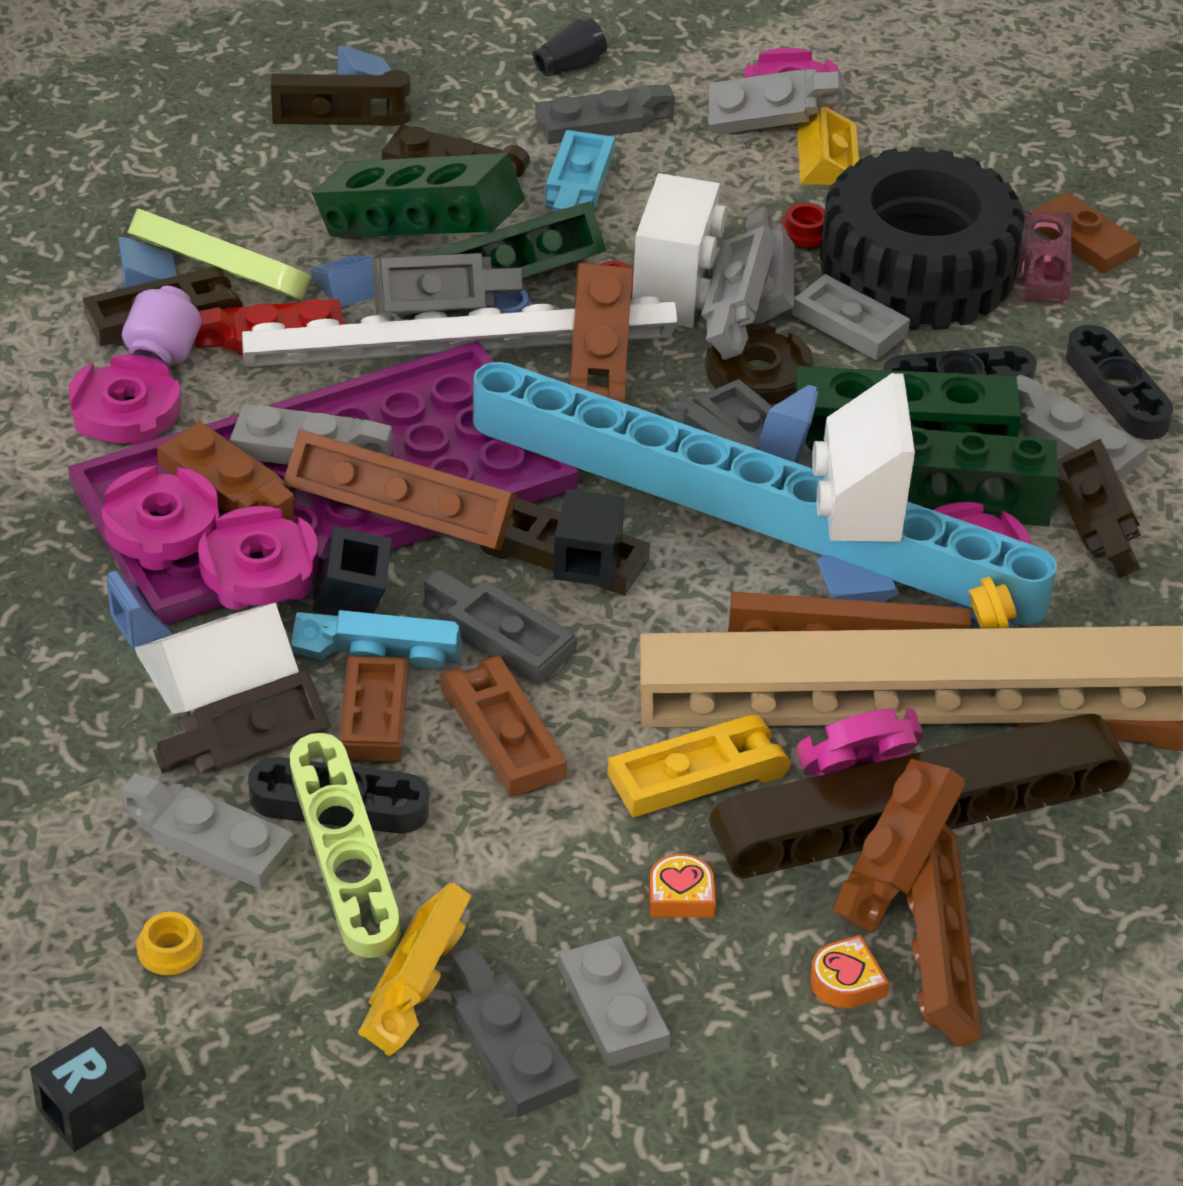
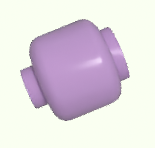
[121,286,202,367]

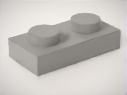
[792,274,910,361]
[558,935,671,1067]

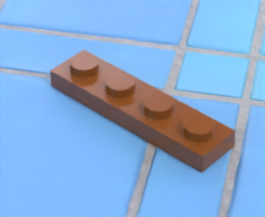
[284,429,518,550]
[728,591,971,632]
[906,824,982,1046]

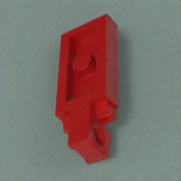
[195,299,344,355]

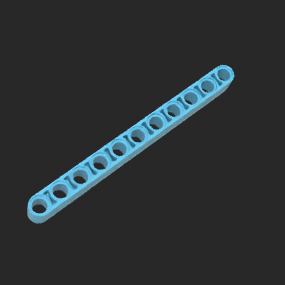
[473,362,1057,625]

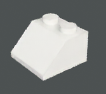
[812,373,915,542]
[135,602,299,715]

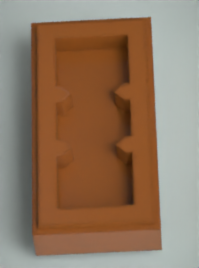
[1030,192,1141,274]
[339,656,409,762]

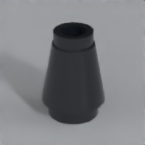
[533,18,607,77]

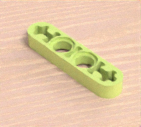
[127,208,312,301]
[290,733,401,958]

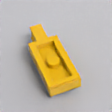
[358,882,471,1056]

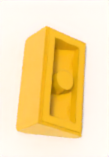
[797,107,859,185]

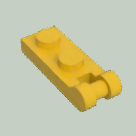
[607,714,791,818]

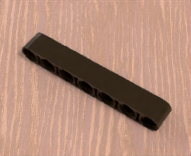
[709,713,1131,879]

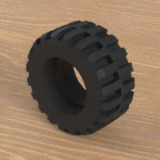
[820,147,1025,330]

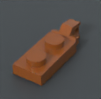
[157,421,295,522]
[833,759,966,933]

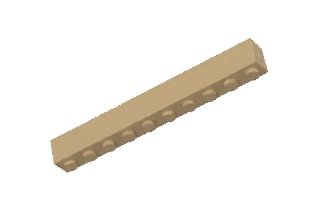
[640,626,1183,728]

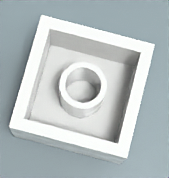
[632,173,727,328]

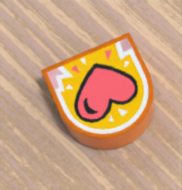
[649,854,716,917]
[810,935,889,1008]

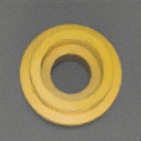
[968,576,1017,629]
[136,912,203,975]

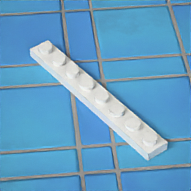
[242,296,677,368]

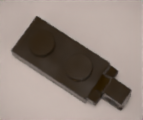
[1058,438,1141,578]
[153,670,331,774]

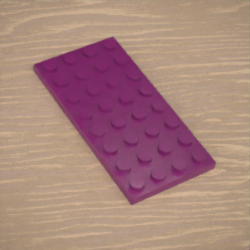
[68,341,578,624]

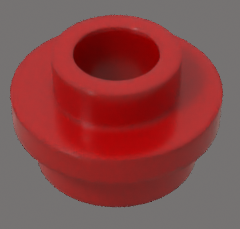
[781,203,825,247]

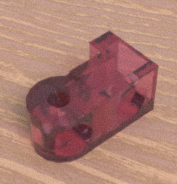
[1019,211,1072,303]

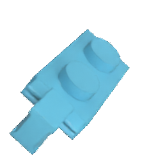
[545,130,615,212]
[291,610,463,669]

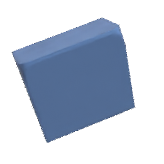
[337,46,391,75]
[118,237,177,288]
[310,254,375,308]
[757,385,818,462]
[817,555,899,602]
[106,570,174,649]

